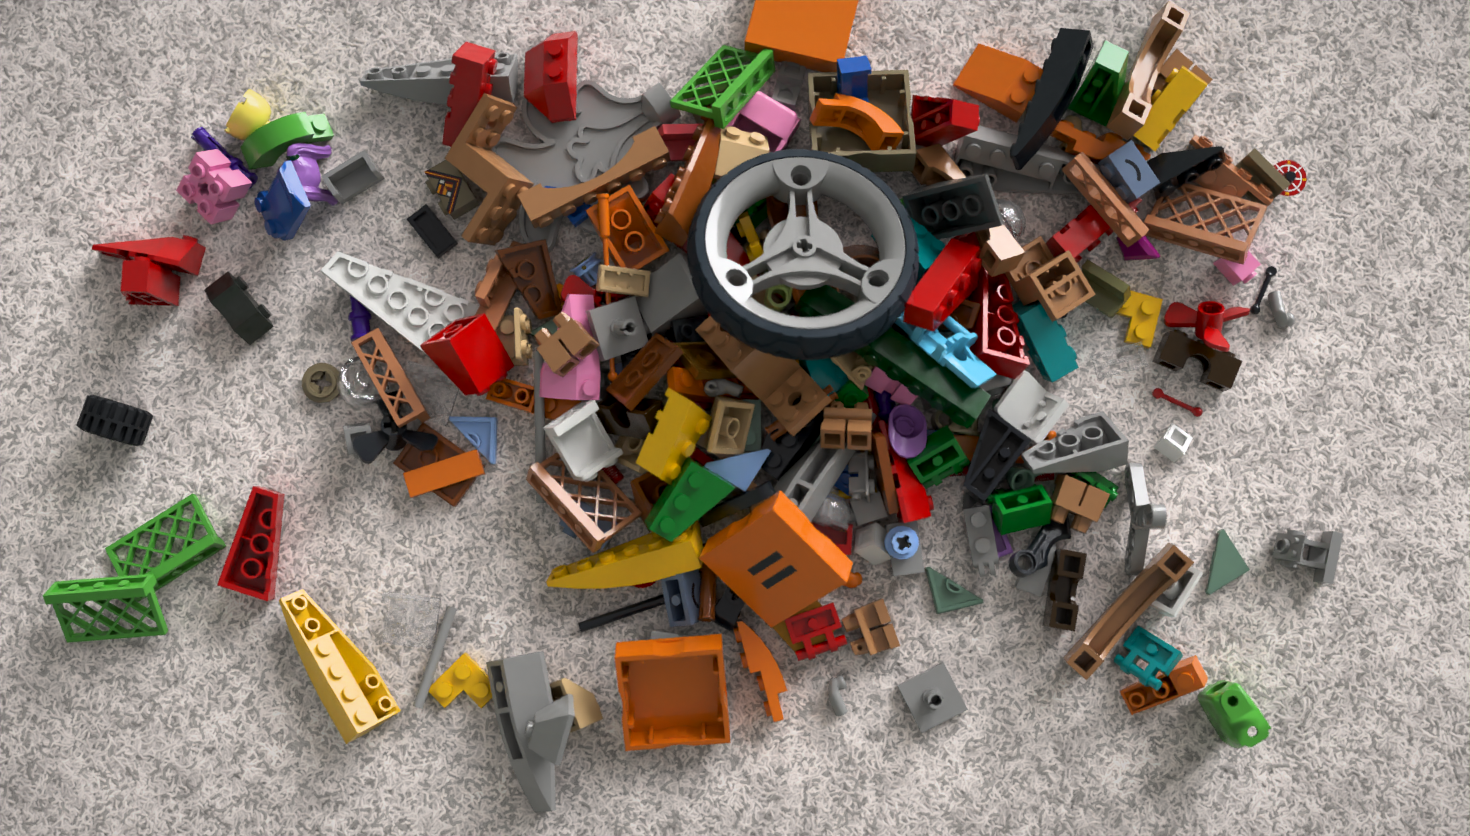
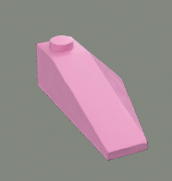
[539,294,601,400]

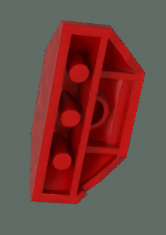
[524,31,578,123]

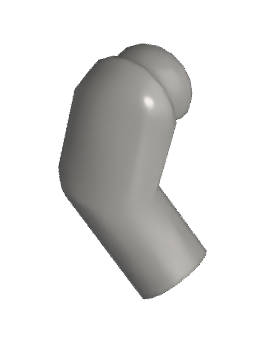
[1268,291,1295,328]
[704,379,743,398]

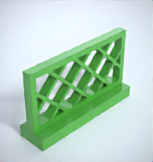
[670,45,776,129]
[105,493,226,602]
[43,574,168,643]

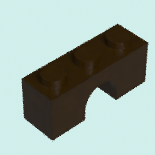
[1152,330,1242,392]
[595,394,664,440]
[1042,549,1087,632]

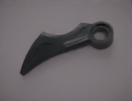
[1009,491,1071,578]

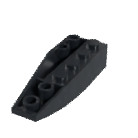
[1010,28,1094,170]

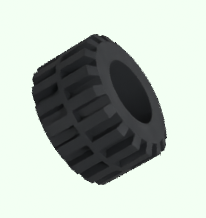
[76,395,153,446]

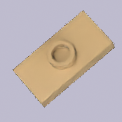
[596,265,650,297]

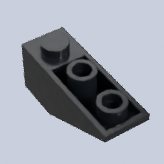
[1147,146,1226,200]

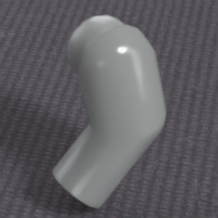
[828,675,847,716]

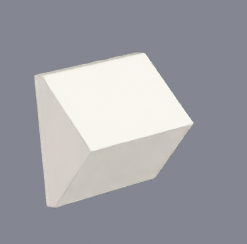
[1150,551,1203,617]

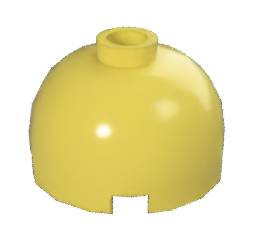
[224,89,271,141]

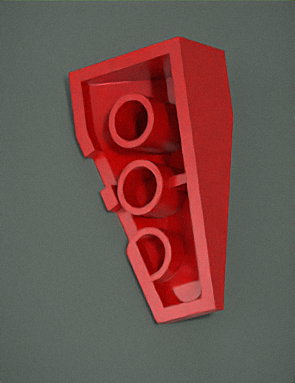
[92,235,206,276]
[877,420,934,523]

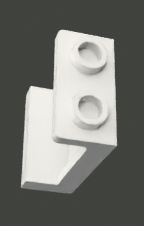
[543,400,623,482]

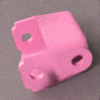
[726,91,801,153]

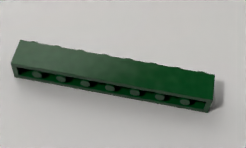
[794,285,991,429]

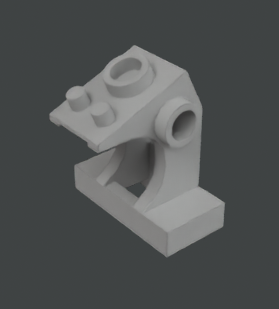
[1272,530,1343,584]

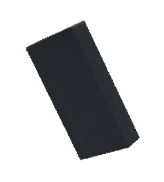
[407,204,458,259]

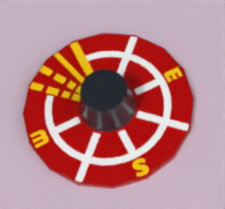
[1274,160,1307,196]

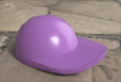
[887,404,927,459]

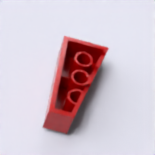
[442,42,498,147]

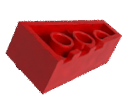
[1045,187,1143,263]
[904,238,982,332]
[969,266,1030,379]
[217,486,285,601]

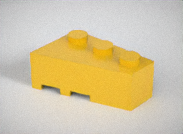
[1133,65,1207,152]
[636,388,712,485]

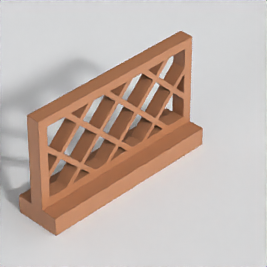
[1144,184,1267,265]
[526,452,642,553]

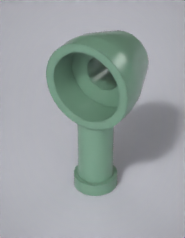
[1006,467,1043,491]

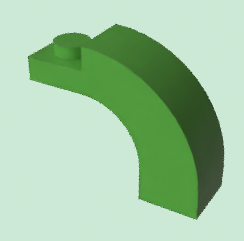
[240,112,334,170]

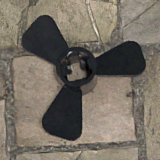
[353,391,438,464]

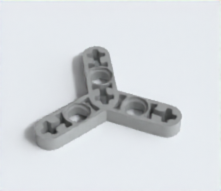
[1125,463,1167,575]

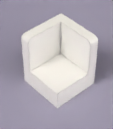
[854,523,891,565]

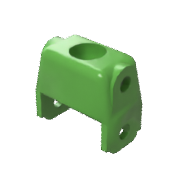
[1197,680,1271,749]

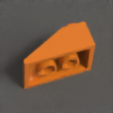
[953,44,1043,123]
[586,184,670,270]

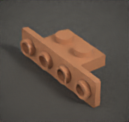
[1189,135,1274,210]
[475,241,521,332]

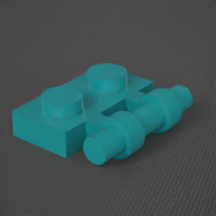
[1114,625,1183,690]

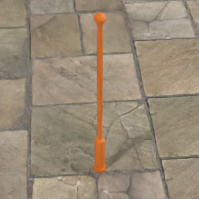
[596,194,618,382]

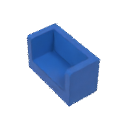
[837,55,871,103]

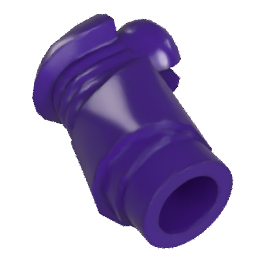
[873,390,896,423]

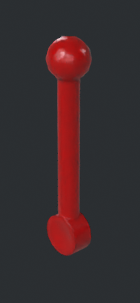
[1152,388,1203,417]

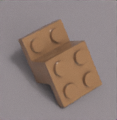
[1004,236,1096,322]

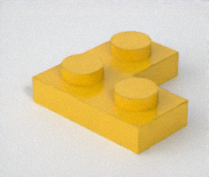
[736,211,763,262]
[1116,290,1163,349]
[429,652,493,708]

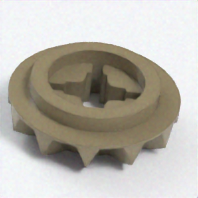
[302,363,343,403]

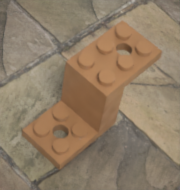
[445,93,534,246]
[695,316,832,436]

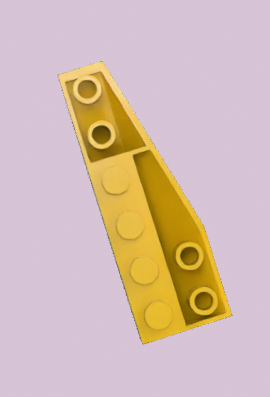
[546,520,703,589]
[279,589,400,744]

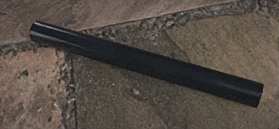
[578,594,665,632]

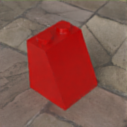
[420,313,514,396]

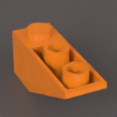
[1120,655,1208,715]

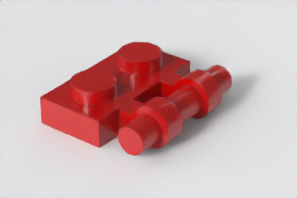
[784,602,847,661]

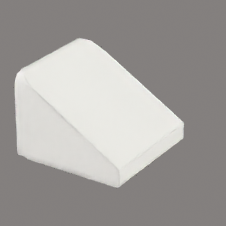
[1154,423,1193,462]

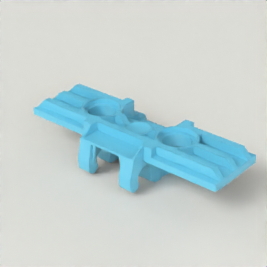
[895,311,996,388]

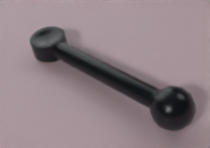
[1250,266,1277,314]

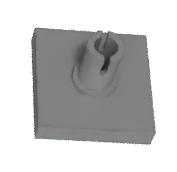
[586,296,648,361]
[897,662,968,733]

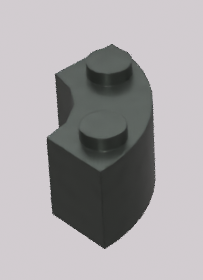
[204,271,274,345]

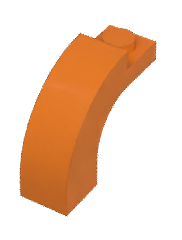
[809,93,904,150]

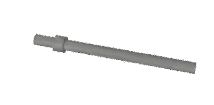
[533,350,549,503]

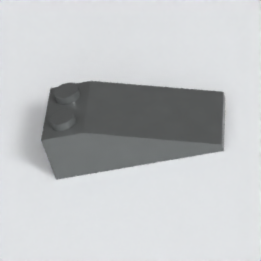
[902,174,1004,240]

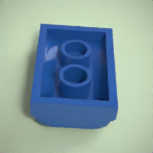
[254,160,311,241]

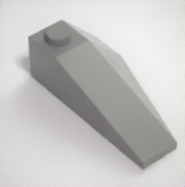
[1021,411,1129,474]

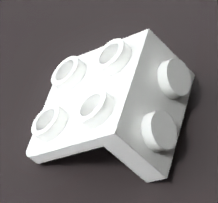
[994,370,1069,444]

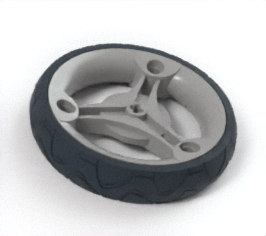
[687,149,919,360]

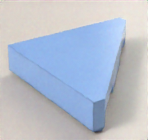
[449,416,498,464]
[704,448,771,492]

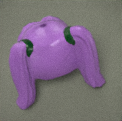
[276,143,338,206]

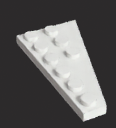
[321,251,479,359]

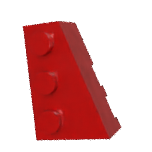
[911,95,980,147]
[121,256,180,306]

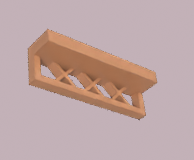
[1061,152,1149,248]
[351,328,431,428]

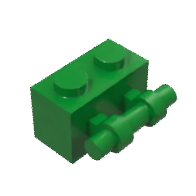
[907,425,970,489]
[986,483,1052,535]

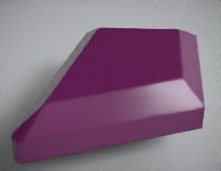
[1116,235,1160,261]

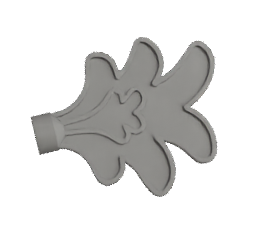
[492,80,681,253]

